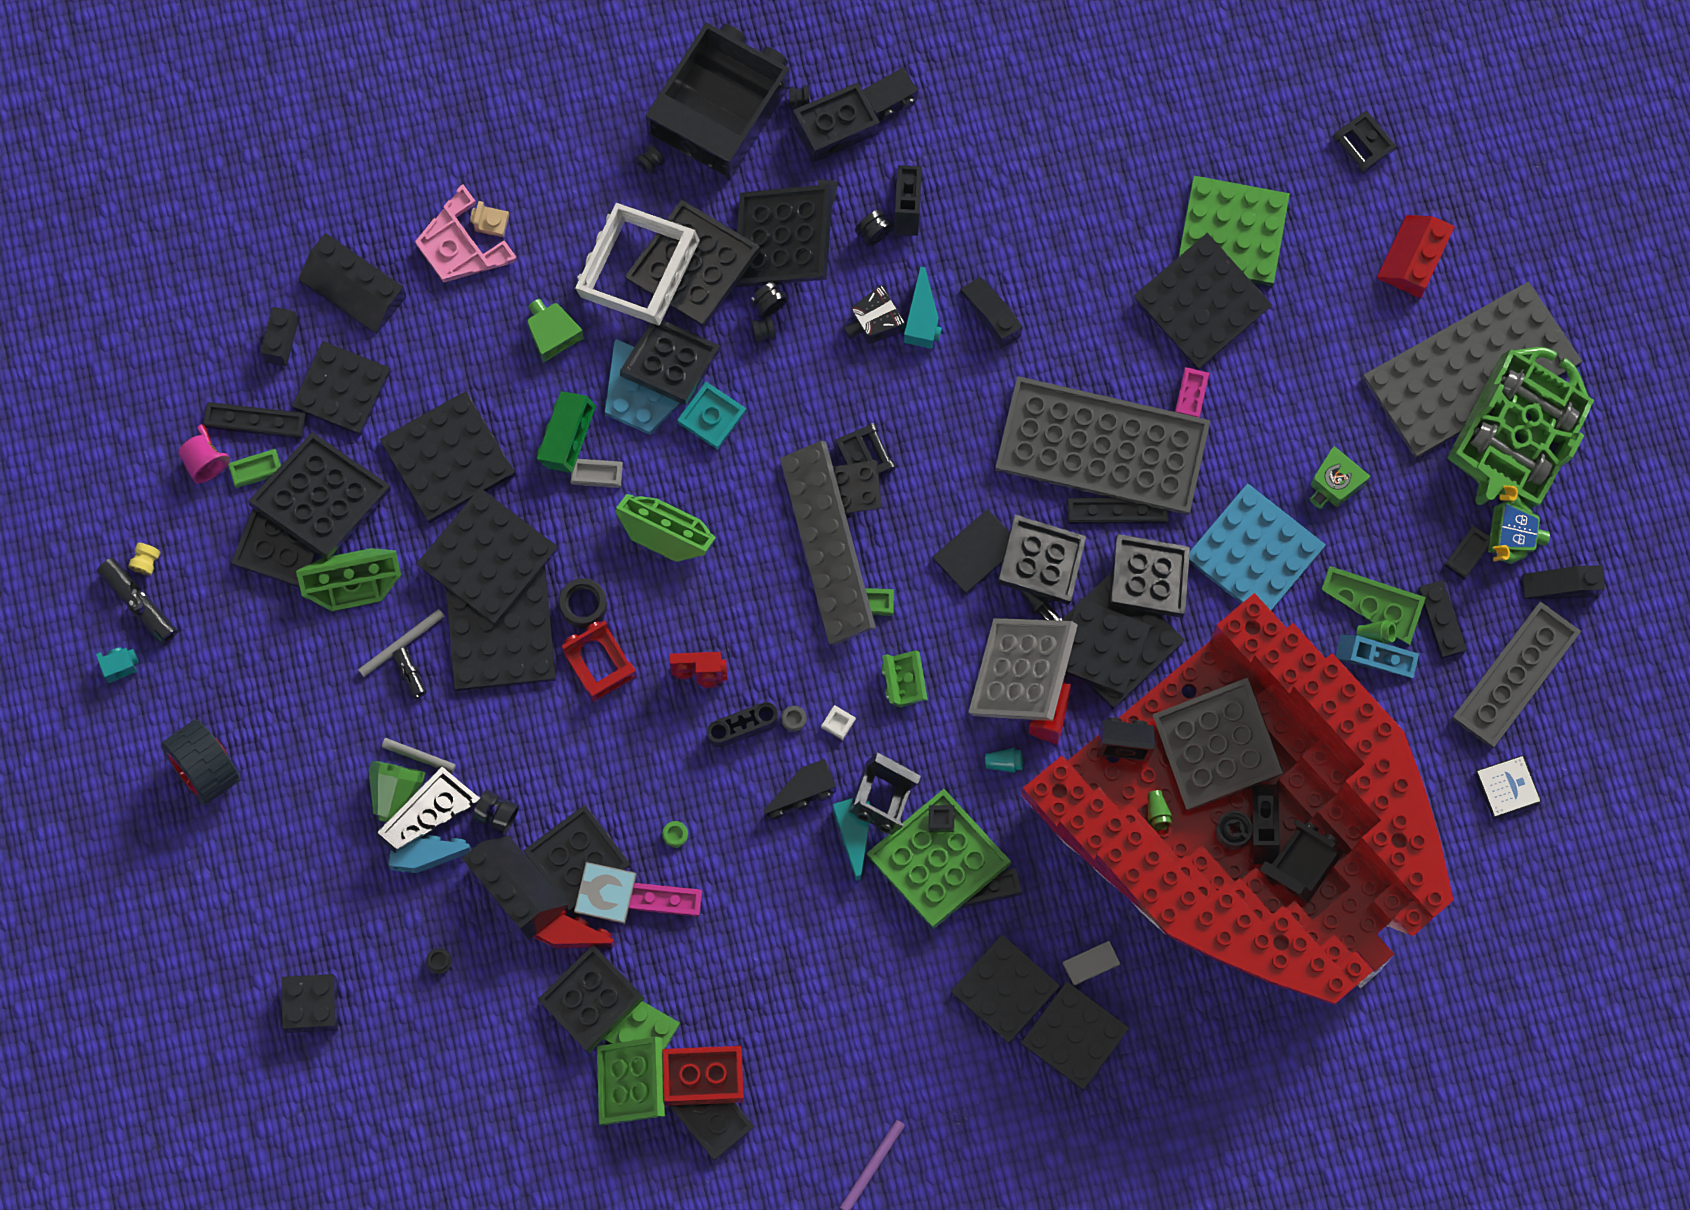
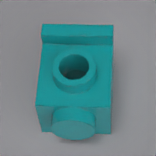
[96,648,139,683]

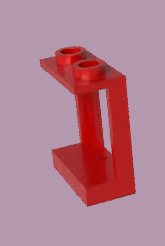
[562,621,637,702]

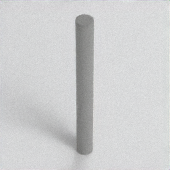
[358,609,445,677]

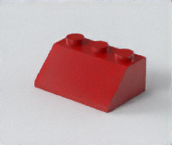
[1377,215,1455,298]

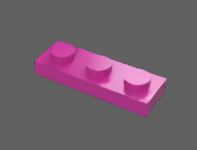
[628,883,702,917]

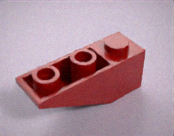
[533,910,615,948]

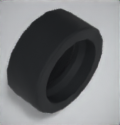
[559,578,607,629]

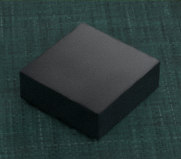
[928,805,955,832]

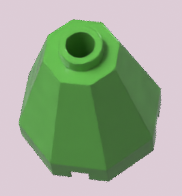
[369,761,425,822]

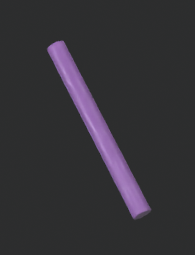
[840,1120,905,1210]

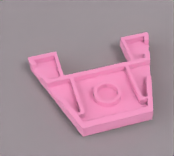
[415,185,517,283]

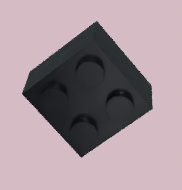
[282,974,339,1033]

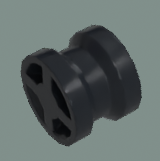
[789,85,810,111]
[634,144,665,176]
[751,316,776,344]

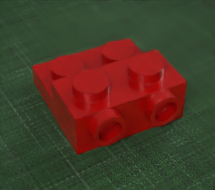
[670,652,727,688]

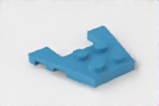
[605,339,703,435]

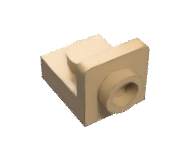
[470,201,509,237]

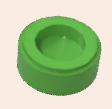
[662,821,688,848]

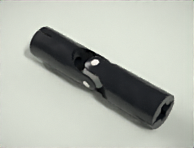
[96,558,178,645]

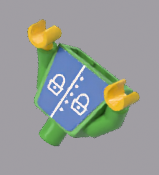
[1488,485,1550,564]

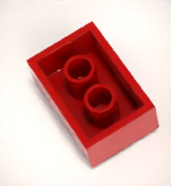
[663,1046,744,1106]

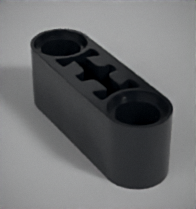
[707,702,778,748]

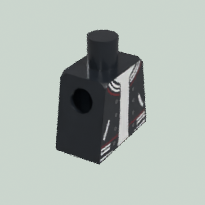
[843,285,905,344]

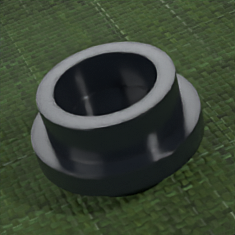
[426,948,452,974]

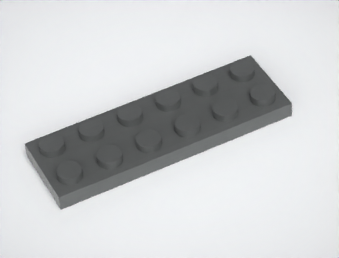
[1452,602,1581,749]

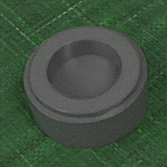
[781,706,807,732]

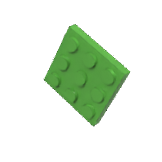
[597,1037,665,1125]

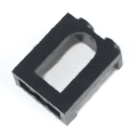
[848,753,921,835]

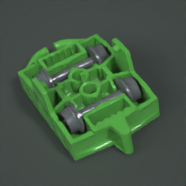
[1447,347,1594,509]

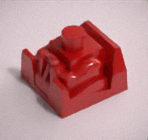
[1029,683,1071,745]

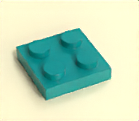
[677,382,747,450]

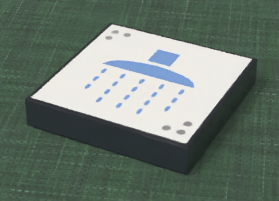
[1474,755,1542,819]

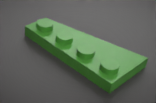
[1321,566,1426,645]

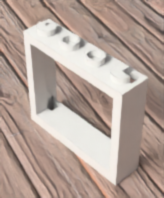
[575,203,700,325]

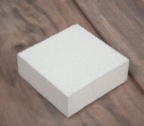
[821,705,856,741]

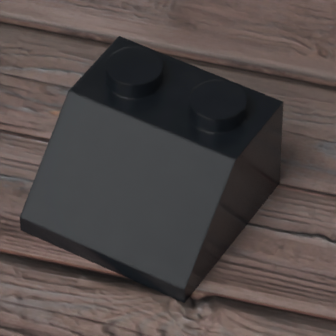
[1097,717,1155,762]

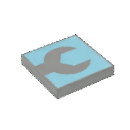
[574,862,637,924]

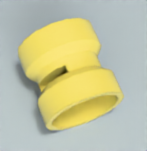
[128,543,161,576]

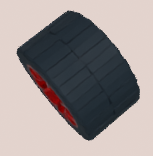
[161,719,240,805]

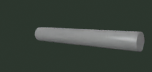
[382,738,456,774]

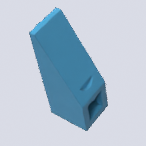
[388,835,471,873]

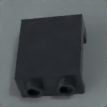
[1260,819,1344,903]

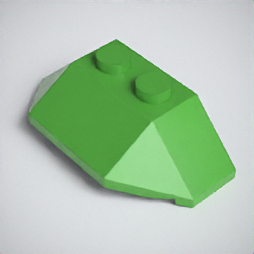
[615,494,716,562]
[296,548,401,611]

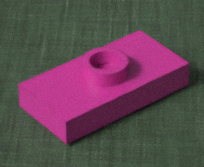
[1175,367,1209,417]

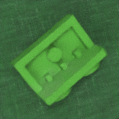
[881,650,928,707]

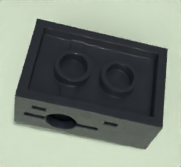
[791,82,880,162]

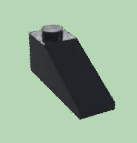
[894,165,922,236]
[960,277,1023,349]
[1522,565,1605,599]
[1252,784,1280,864]

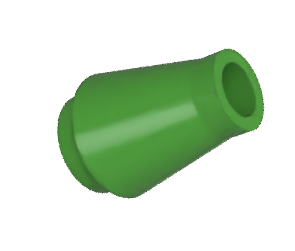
[1357,620,1397,644]
[1147,790,1173,831]

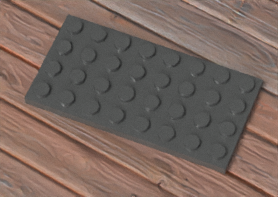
[1363,281,1582,459]
[995,376,1211,515]

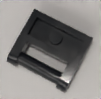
[1332,110,1397,174]
[836,423,897,475]

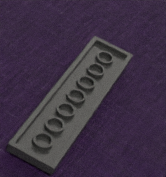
[780,440,876,645]

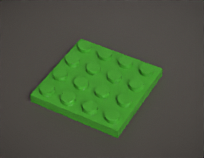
[1179,176,1290,287]
[866,789,1011,930]

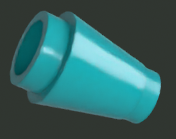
[985,748,1023,773]

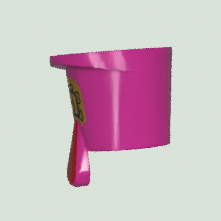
[178,424,230,484]

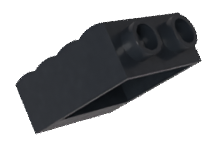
[645,22,790,179]

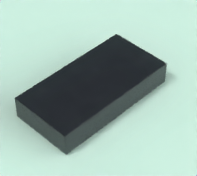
[1444,525,1490,580]

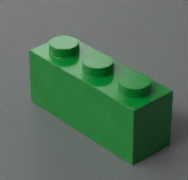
[537,391,596,473]

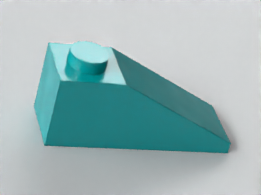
[904,267,942,349]
[833,798,870,881]

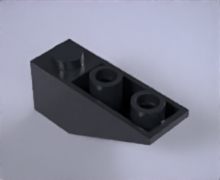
[763,759,836,820]

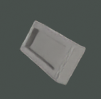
[571,459,623,488]
[1062,941,1120,986]

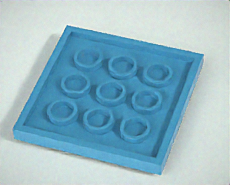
[1189,483,1326,611]

